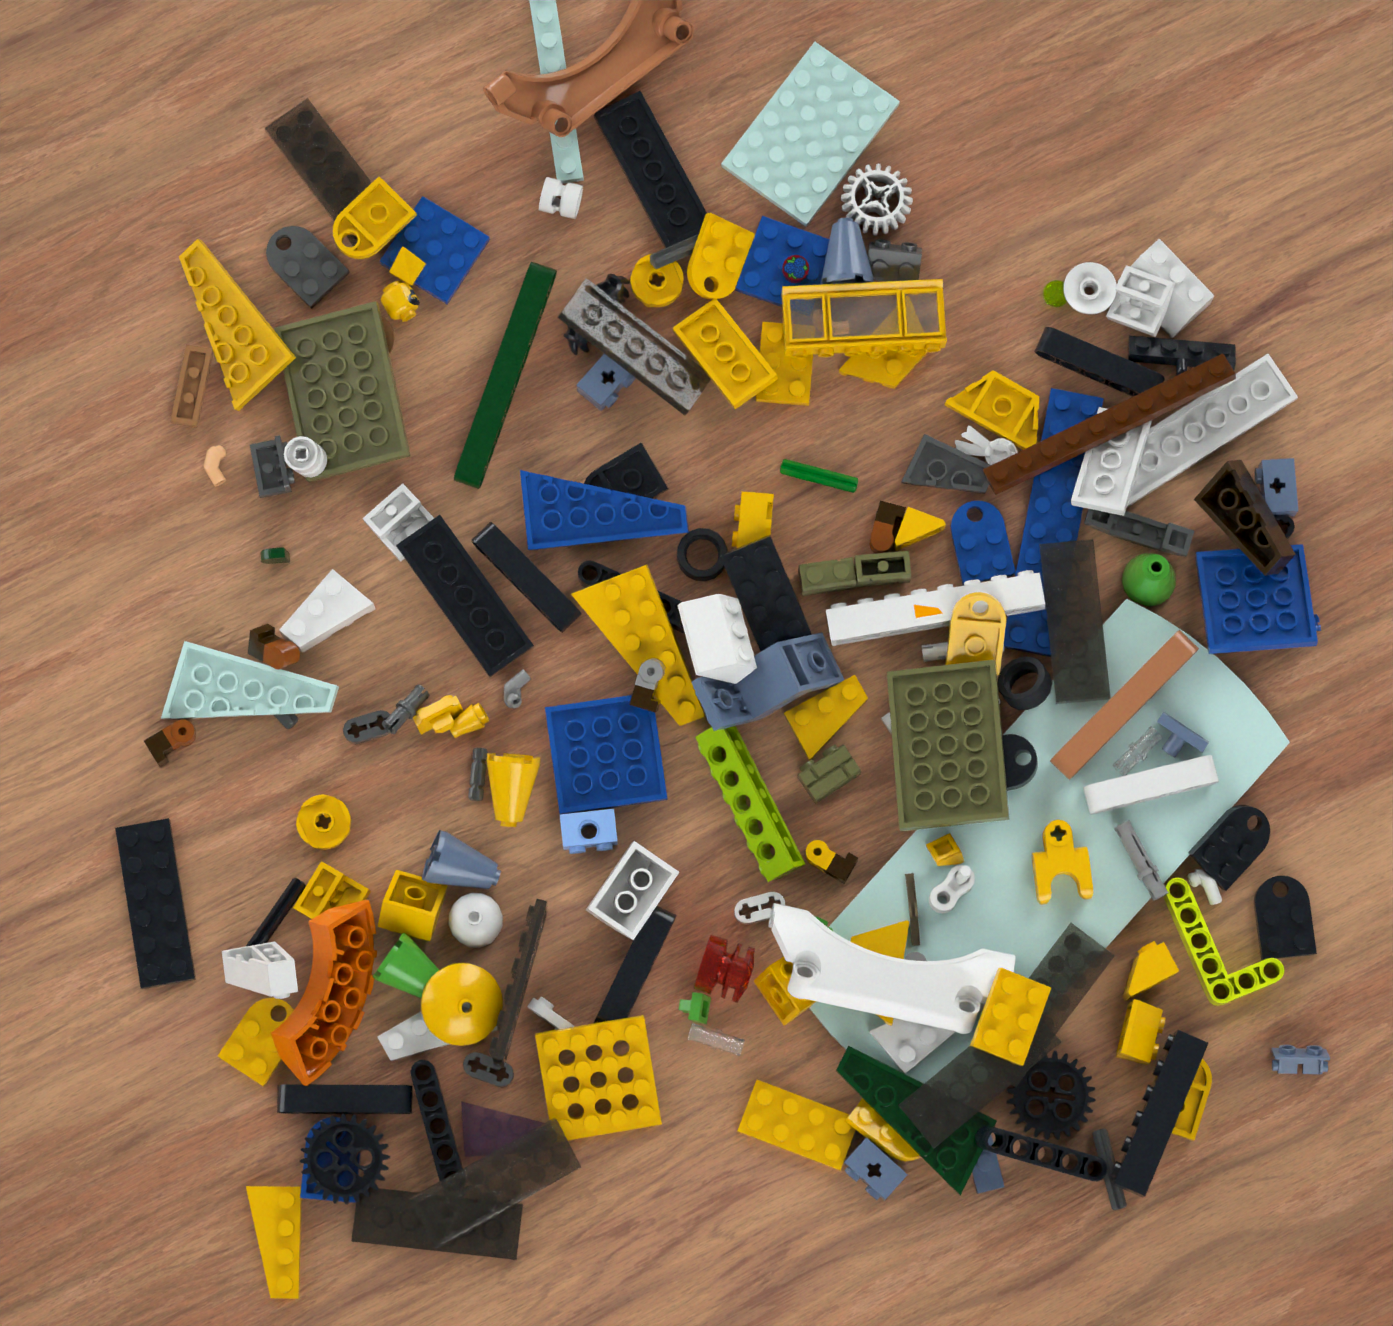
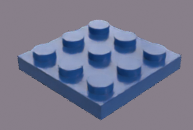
[380,196,490,305]
[735,216,829,317]

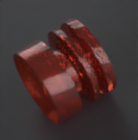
[694,935,755,1003]

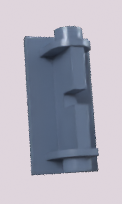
[1271,1045,1330,1075]

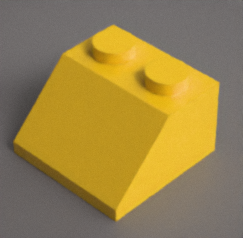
[378,870,448,941]
[1122,941,1179,1001]
[1115,999,1166,1065]

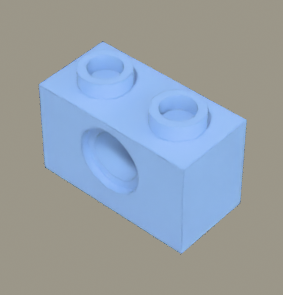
[560,809,618,854]

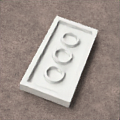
[1071,407,1152,516]

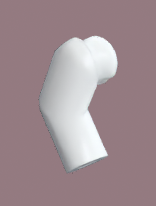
[1188,869,1222,905]

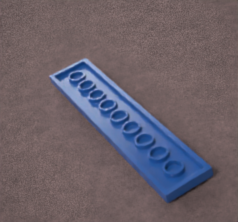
[1004,388,1104,658]

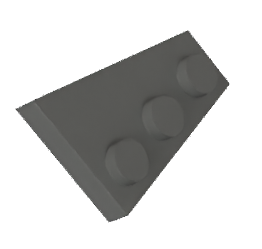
[901,434,991,494]

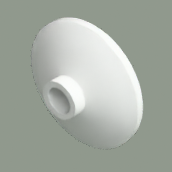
[1063,262,1117,315]

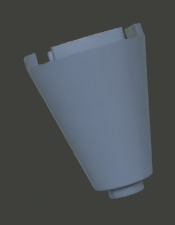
[821,218,874,285]
[422,830,501,889]

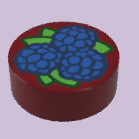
[782,255,809,283]

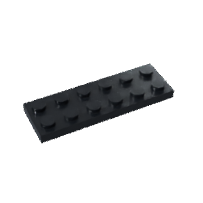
[594,91,707,248]
[396,515,534,677]
[115,818,196,989]

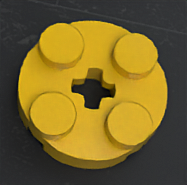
[630,254,684,307]
[296,794,351,850]

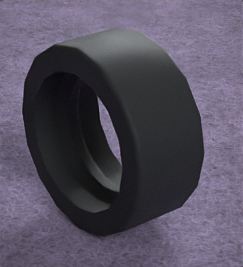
[677,528,728,581]
[997,657,1052,710]

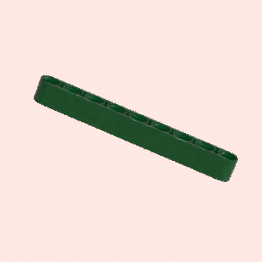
[454,262,557,489]

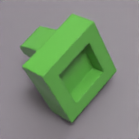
[678,992,711,1024]

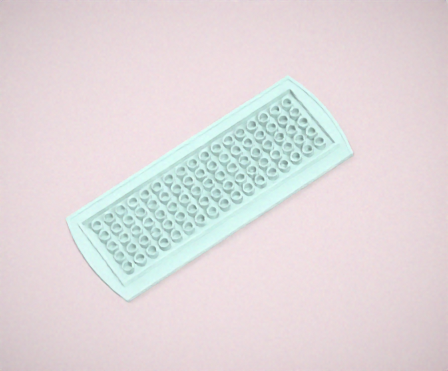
[809,599,1290,1105]

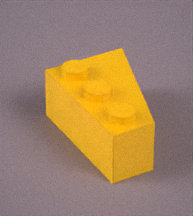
[732,491,774,548]

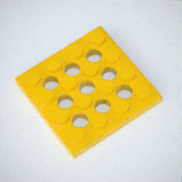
[535,1015,662,1143]

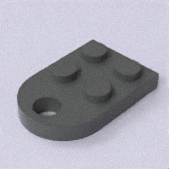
[266,226,350,309]

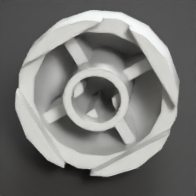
[448,893,503,948]

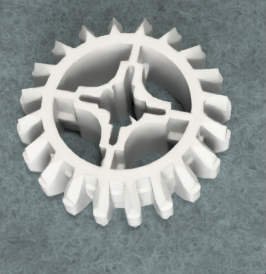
[841,163,913,235]

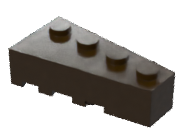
[1194,460,1296,576]

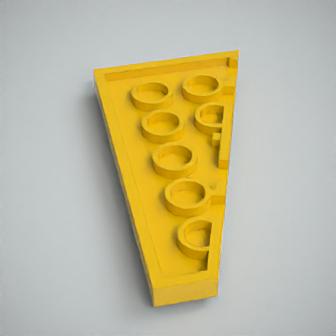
[179,239,296,411]
[571,564,706,726]

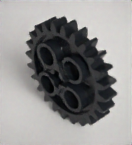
[1006,1051,1096,1141]
[300,1114,390,1205]

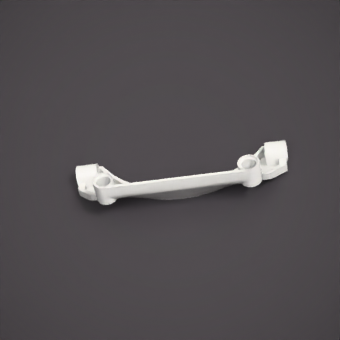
[769,903,1016,1034]

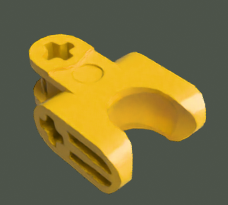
[1032,820,1093,905]

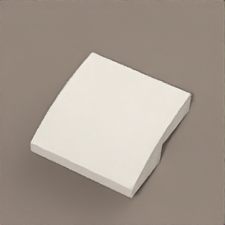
[1106,265,1175,337]
[362,483,434,562]

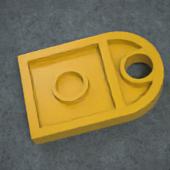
[333,176,417,259]
[687,213,755,300]
[945,592,1006,675]
[218,998,294,1087]
[1153,1059,1212,1141]
[845,1098,921,1161]

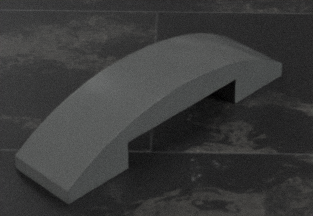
[1084,509,1194,557]

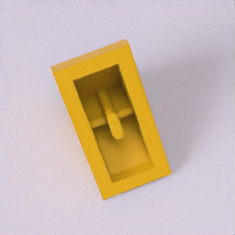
[893,507,946,552]

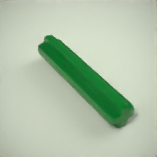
[780,459,859,493]

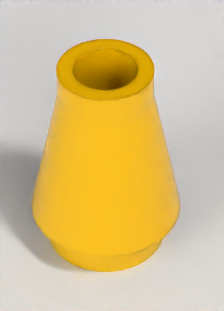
[450,703,490,738]

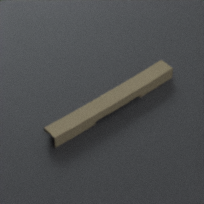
[905,873,920,946]

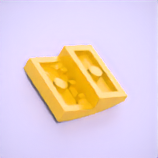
[293,861,371,919]

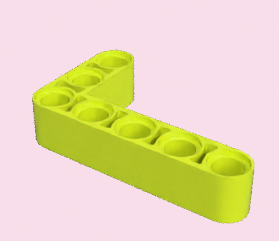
[1163,878,1284,1006]

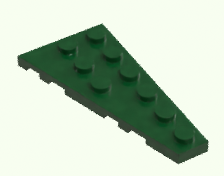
[836,1046,997,1196]

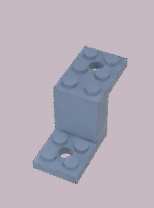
[691,633,844,731]

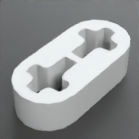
[734,892,785,925]

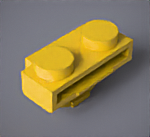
[413,695,464,735]

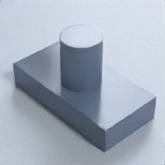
[1157,712,1209,758]
[972,1135,1005,1194]

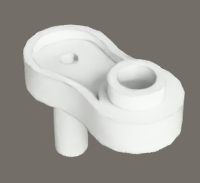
[929,865,975,914]
[527,997,575,1030]

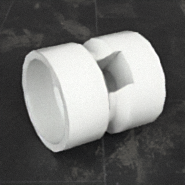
[539,177,583,219]
[284,436,327,478]

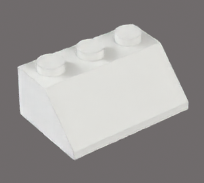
[1117,239,1214,339]
[678,594,757,684]
[586,841,679,940]

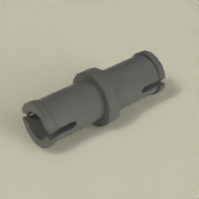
[382,685,430,734]

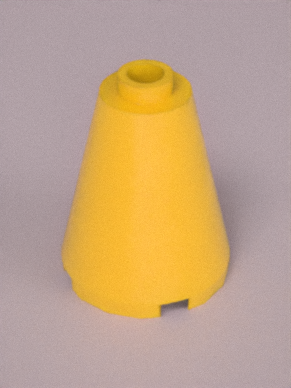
[486,753,541,827]

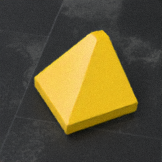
[389,246,426,286]
[926,833,964,866]

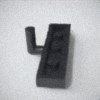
[1128,335,1236,376]

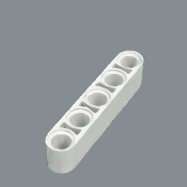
[1083,755,1219,814]

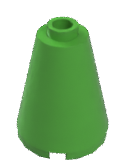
[1122,553,1176,607]
[373,933,439,998]

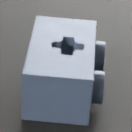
[576,345,636,411]
[1255,458,1299,517]
[843,1137,908,1201]

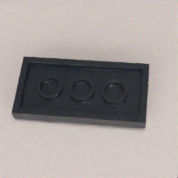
[720,535,812,652]

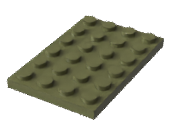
[275,301,411,482]
[887,660,1010,831]

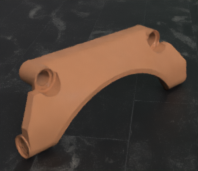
[483,0,694,137]

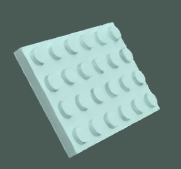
[721,42,900,227]

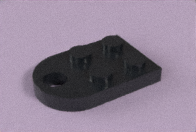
[584,443,669,499]
[1002,734,1038,791]
[1188,805,1270,891]
[1254,876,1317,961]

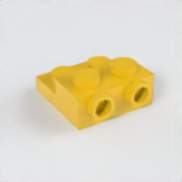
[754,957,816,1026]

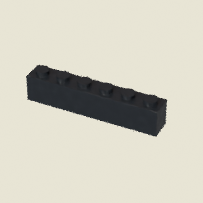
[1110,1030,1208,1198]

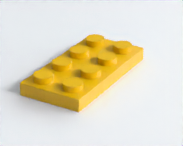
[672,299,778,409]
[737,1080,855,1171]

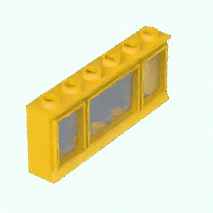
[781,279,947,359]

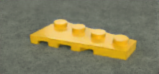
[246,1186,302,1299]

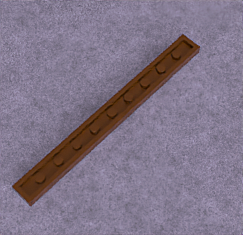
[983,354,1236,495]

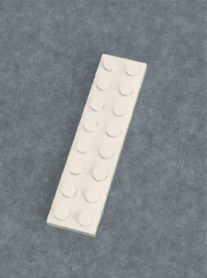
[1127,354,1298,507]

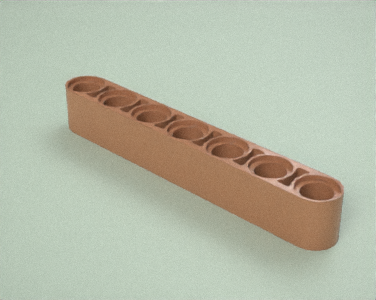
[1050,630,1199,780]

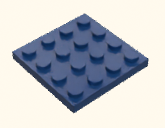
[1195,544,1318,654]
[545,695,668,814]

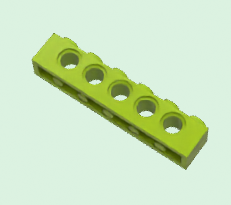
[695,726,805,882]

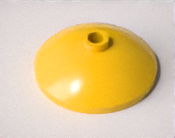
[421,963,503,1046]

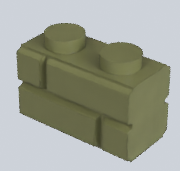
[854,551,911,587]
[798,557,856,596]
[798,745,862,804]

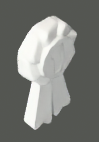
[955,426,1018,465]

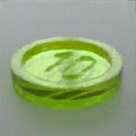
[1043,280,1067,307]

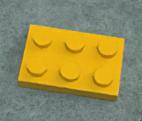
[756,322,815,406]
[970,967,1051,1066]

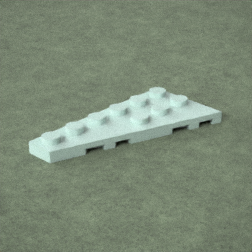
[161,641,339,720]

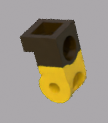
[806,840,858,884]

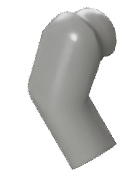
[504,669,531,709]

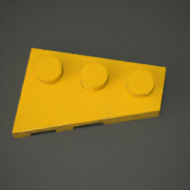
[784,675,868,761]

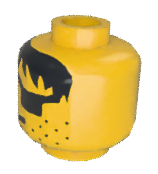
[380,280,420,322]

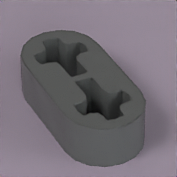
[343,710,390,744]
[463,1052,514,1087]

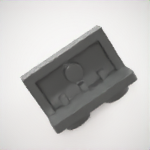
[868,239,922,282]
[250,435,295,498]

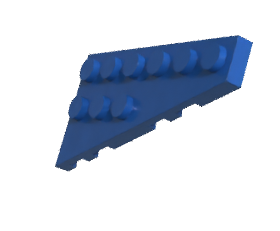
[520,470,689,550]

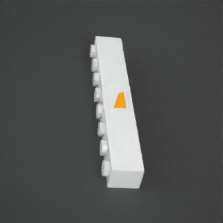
[826,570,1045,646]

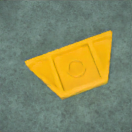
[839,296,928,389]
[945,370,1040,450]
[850,920,910,1026]

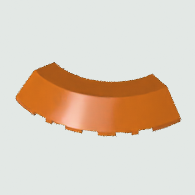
[271,900,377,1086]

